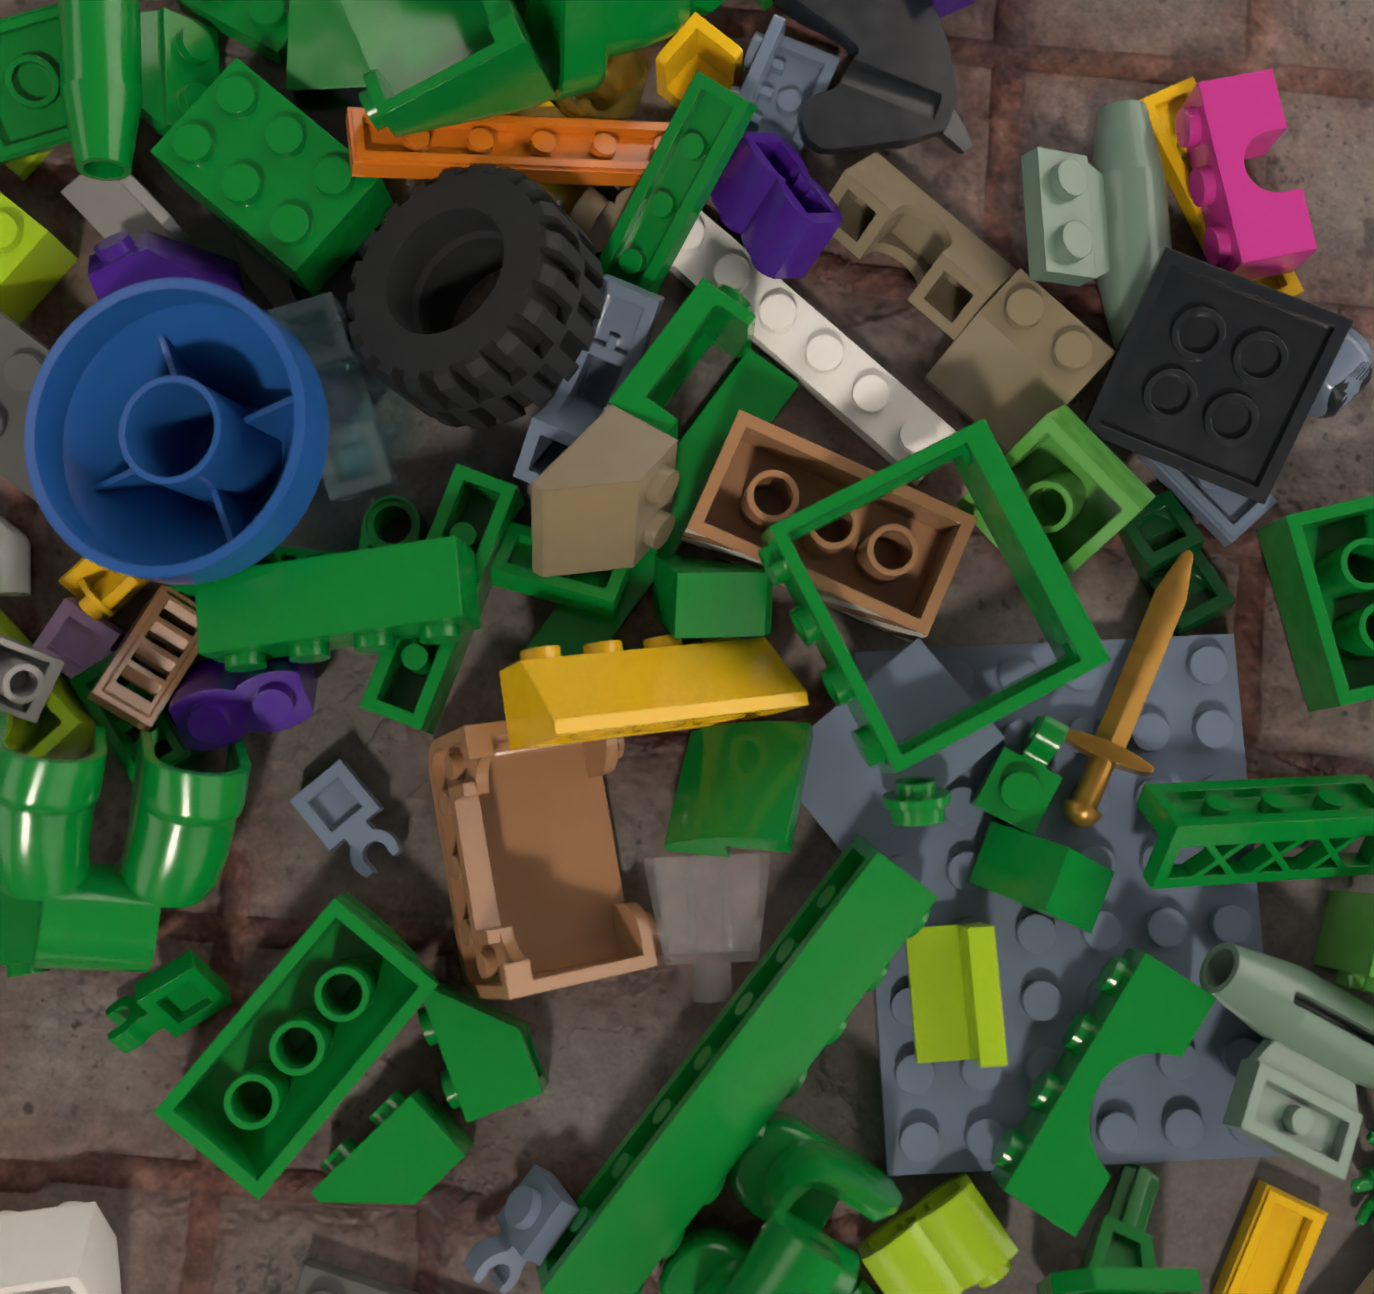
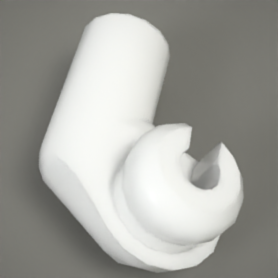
[0,515,31,597]

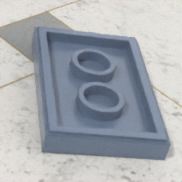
[801,638,1005,852]

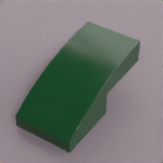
[1118,490,1236,636]

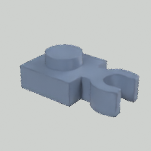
[289,759,404,878]

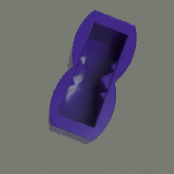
[710,132,843,279]
[168,656,318,750]

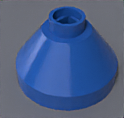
[24,277,329,585]

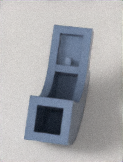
[513,274,665,484]

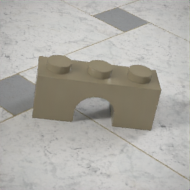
[829,152,1017,340]

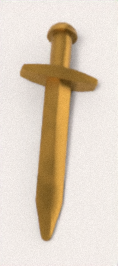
[1063,550,1193,828]

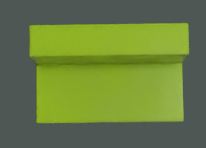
[905,922,1008,1068]

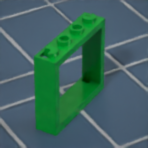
[758,418,1111,774]

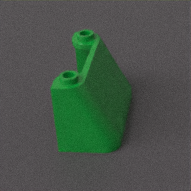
[340,0,557,137]

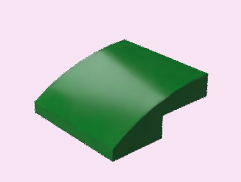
[664,721,813,858]

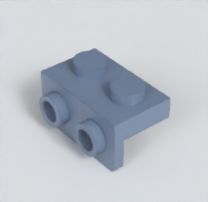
[730,14,841,157]

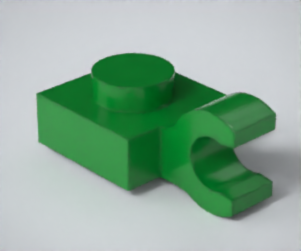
[970,715,1070,835]
[105,949,232,1053]

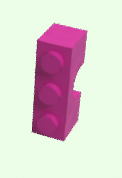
[1175,69,1318,280]

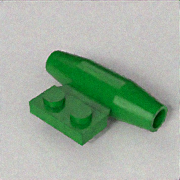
[58,0,220,181]

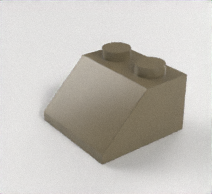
[923,268,1116,454]
[531,404,680,577]

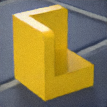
[655,12,743,108]

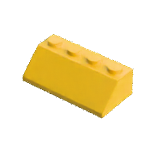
[499,635,809,751]

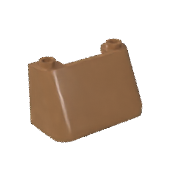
[428,720,659,1000]

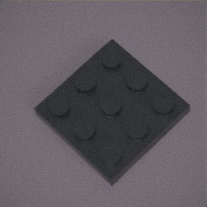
[1084,247,1354,505]

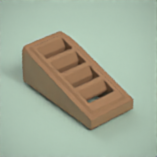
[87,585,198,731]

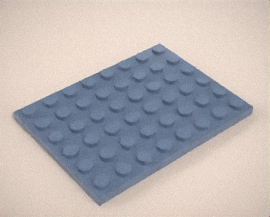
[852,633,1282,1176]

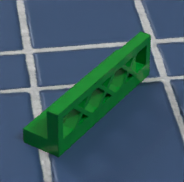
[1136,774,1374,889]

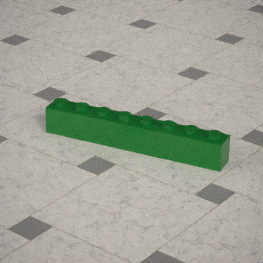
[536,834,938,1294]

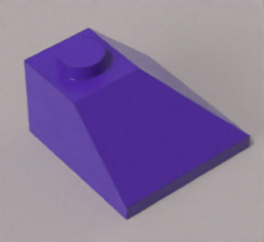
[88,230,245,301]

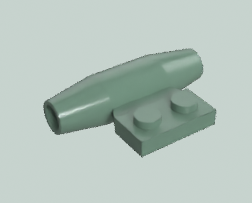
[1021,100,1172,352]
[1199,942,1374,1181]

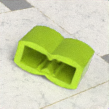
[857,1172,1019,1294]

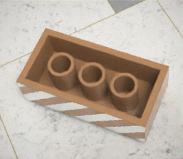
[681,409,978,643]

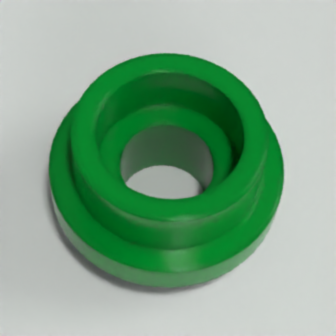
[882,777,951,827]

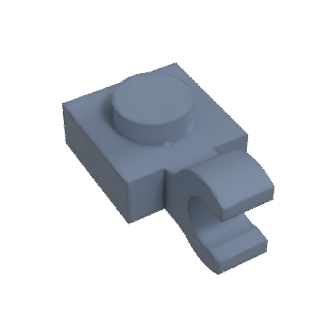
[464,1164,580,1294]

